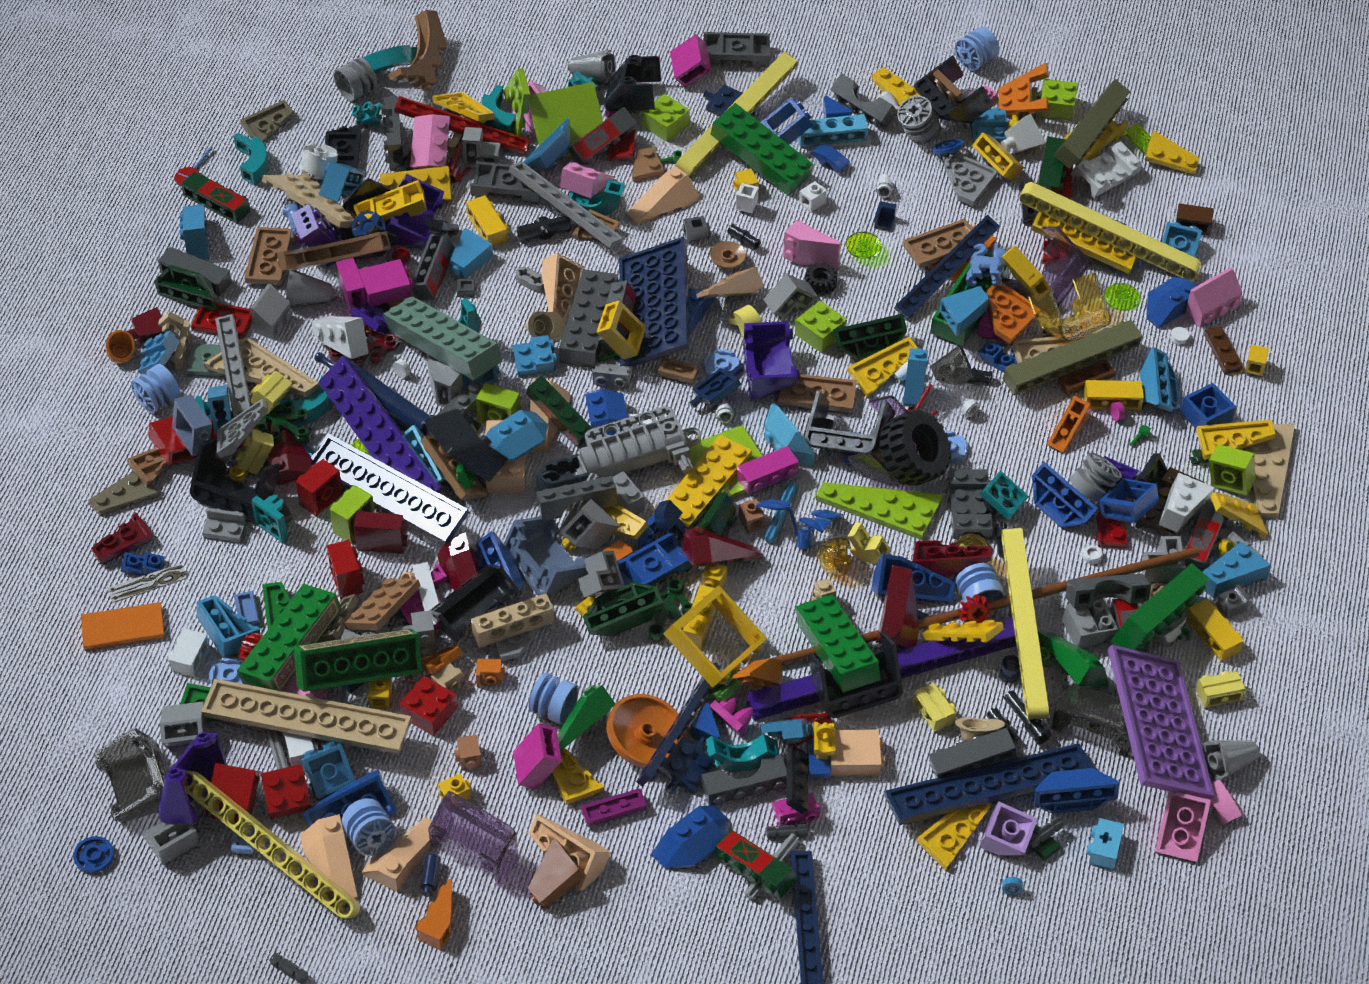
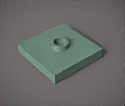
[186,343,224,377]

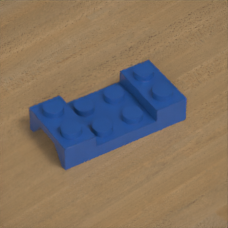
[617,531,694,586]

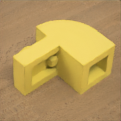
[727,305,762,338]
[847,522,891,564]

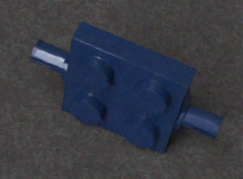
[703,85,756,117]
[689,365,743,408]
[659,736,715,794]

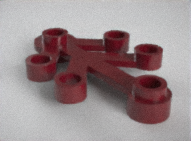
[329,325,399,367]

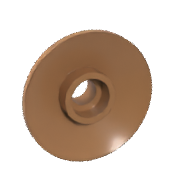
[710,241,746,268]

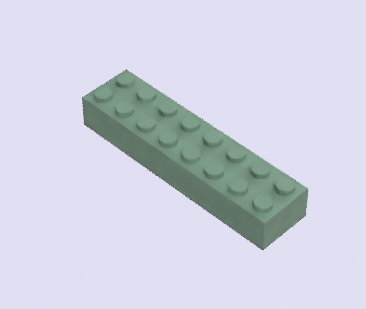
[383,296,503,380]

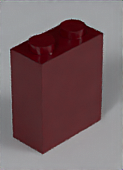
[354,511,409,554]

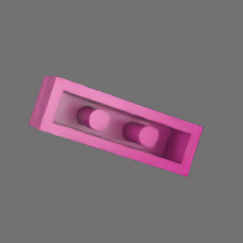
[737,446,799,494]

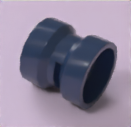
[1000,655,1020,683]

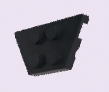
[325,121,362,169]

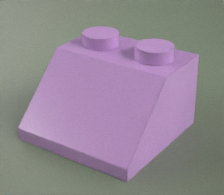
[979,802,1038,856]

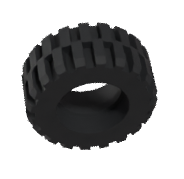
[879,409,952,486]

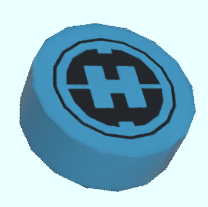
[1002,877,1024,896]

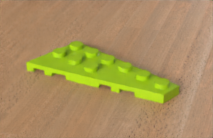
[816,482,944,540]

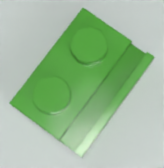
[707,670,744,702]

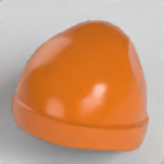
[105,330,136,364]

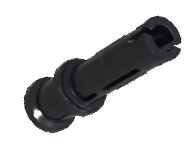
[1004,690,1051,745]

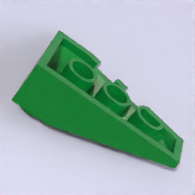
[1038,632,1109,687]
[557,685,615,752]

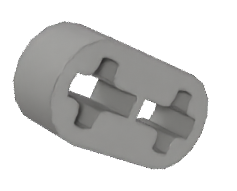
[515,267,544,292]

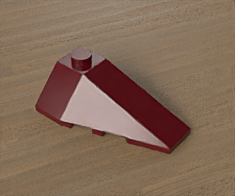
[267,420,312,485]
[682,527,763,566]
[437,532,480,590]
[912,540,993,577]
[876,565,919,649]

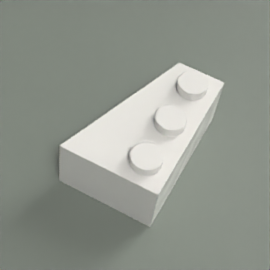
[312,316,369,359]
[1159,473,1214,532]

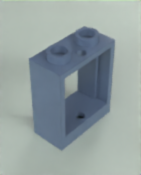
[172,394,212,456]

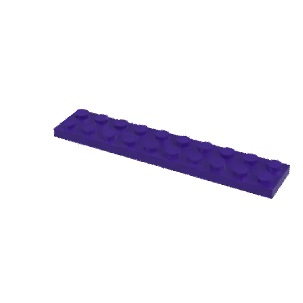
[318,356,444,494]

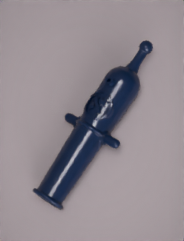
[314,352,435,436]

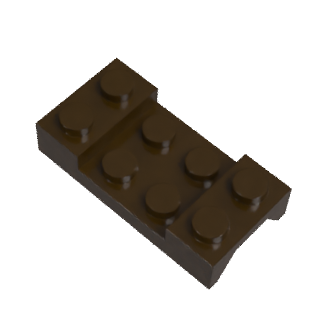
[1135,467,1205,536]

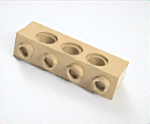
[471,594,554,648]

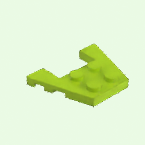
[504,69,530,138]

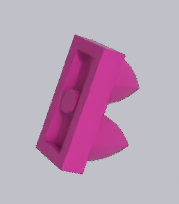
[710,698,753,738]

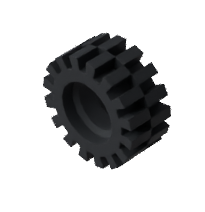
[805,262,838,296]

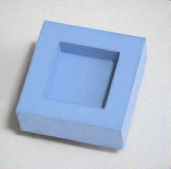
[231,831,255,854]

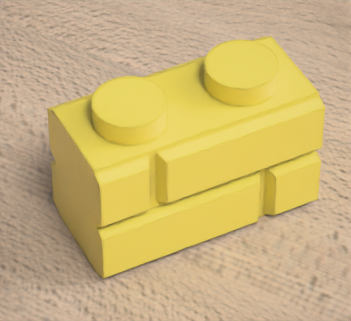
[250,371,293,414]
[235,429,274,474]
[1196,671,1246,708]
[913,683,957,732]

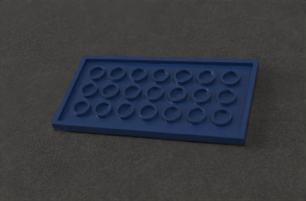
[619,236,690,367]

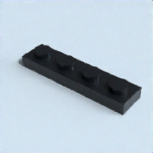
[786,745,808,815]

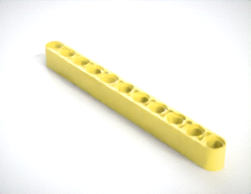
[675,51,799,177]
[1019,182,1202,281]
[1001,528,1049,720]
[183,771,360,918]

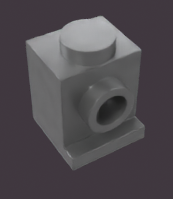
[683,216,710,244]
[1216,584,1250,618]

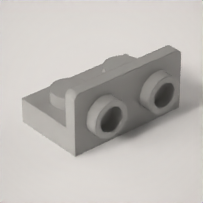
[593,363,633,388]
[202,508,247,543]

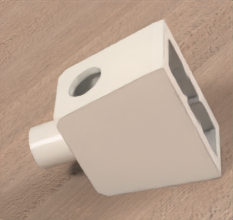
[1001,114,1046,154]

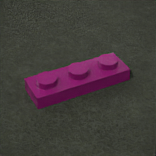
[580,788,647,827]

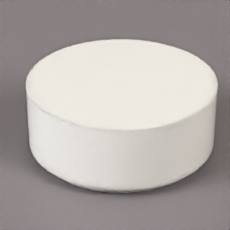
[1170,327,1189,345]
[393,359,411,378]
[961,399,979,418]
[1082,545,1103,565]

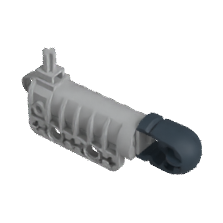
[536,406,701,491]

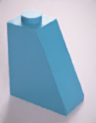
[450,228,493,279]
[939,286,989,336]
[903,348,928,408]
[207,385,233,435]

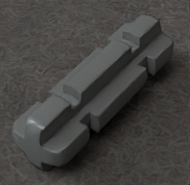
[1029,818,1064,848]
[766,824,808,839]
[269,953,308,983]

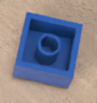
[1180,383,1236,428]

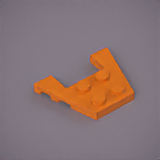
[999,63,1049,115]

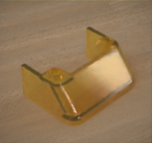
[1028,272,1111,342]

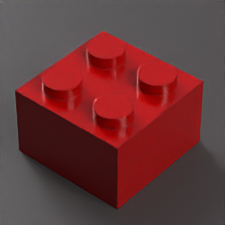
[296,459,343,517]
[326,539,365,599]
[399,676,458,736]
[260,764,311,819]

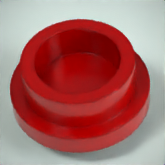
[392,247,410,264]

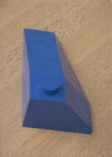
[871,554,956,602]
[302,769,397,827]

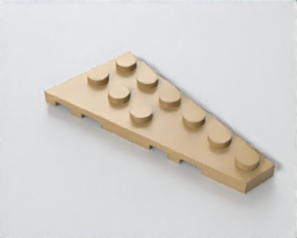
[262,173,357,228]

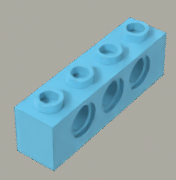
[798,114,868,148]

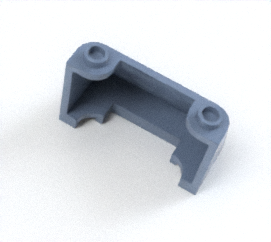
[504,516,588,596]

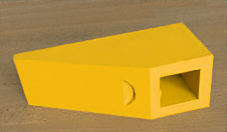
[1002,245,1052,301]

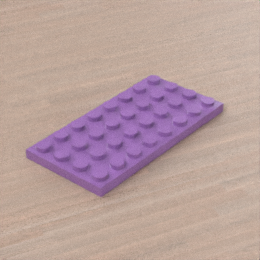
[1108,645,1214,800]

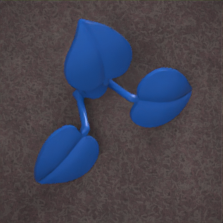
[755,499,844,549]

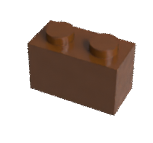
[1175,203,1214,235]

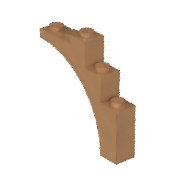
[388,10,448,91]
[277,231,391,271]

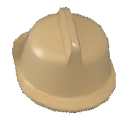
[524,311,566,341]
[955,717,1005,742]

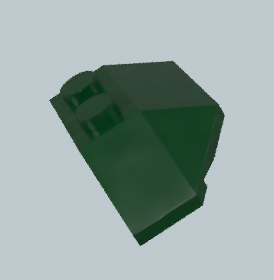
[154,265,219,312]
[833,313,907,362]
[698,484,737,537]
[583,582,664,636]

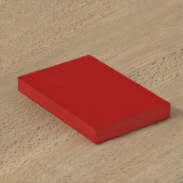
[191,303,252,340]

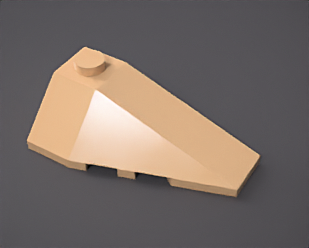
[542,252,584,322]
[300,814,358,899]
[529,814,611,891]

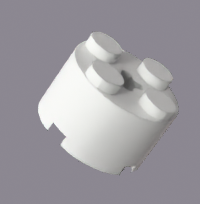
[300,143,338,179]

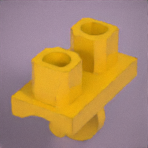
[813,722,836,760]

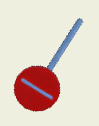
[174,146,213,187]

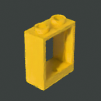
[596,300,646,360]

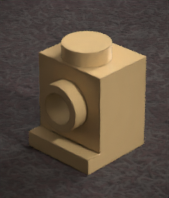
[811,578,837,601]
[431,663,464,692]

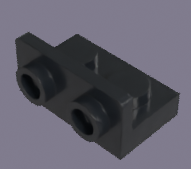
[1137,453,1168,487]

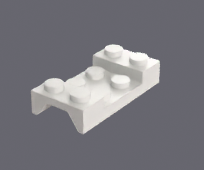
[1070,141,1144,198]

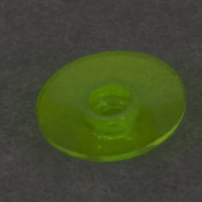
[846,232,881,259]
[1104,283,1140,311]

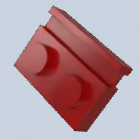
[608,130,637,161]
[1097,511,1127,548]

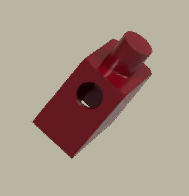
[127,307,168,348]

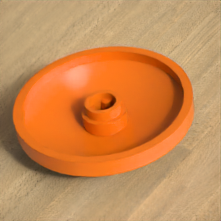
[606,694,687,769]

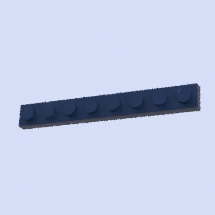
[894,214,1001,320]
[636,662,721,787]
[790,851,823,984]

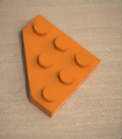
[987,283,1042,344]

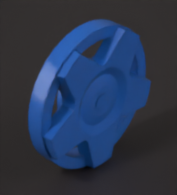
[932,139,965,156]
[352,211,386,238]
[73,836,114,874]

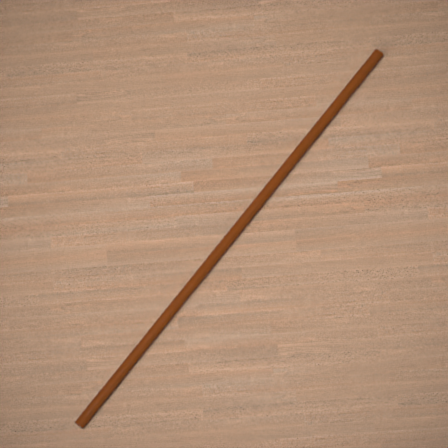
[773,547,1200,665]

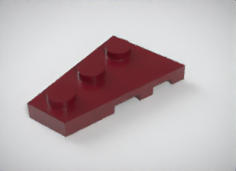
[91,512,154,565]

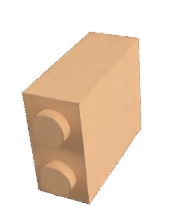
[830,730,885,776]

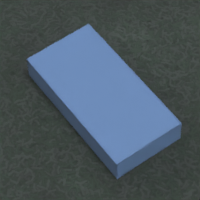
[233,590,260,626]

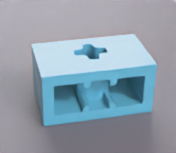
[1086,818,1124,870]

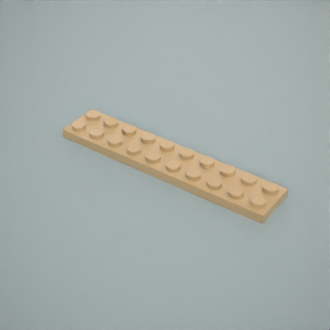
[201,679,412,754]

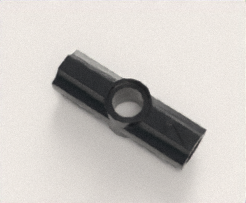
[516,215,571,241]

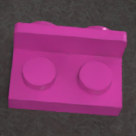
[772,793,820,826]

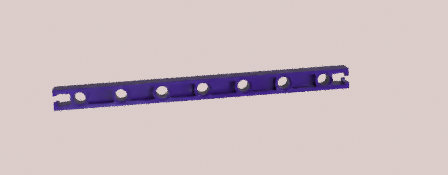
[747,618,1017,721]

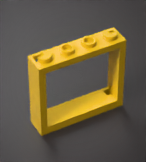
[663,585,768,688]

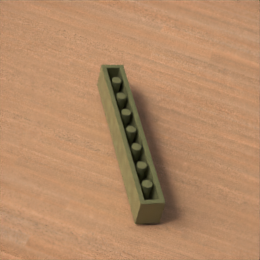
[1054,79,1130,169]
[1002,320,1143,396]

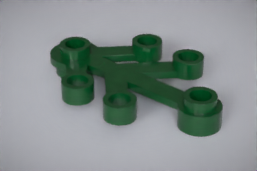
[256,401,311,445]
[649,578,693,642]

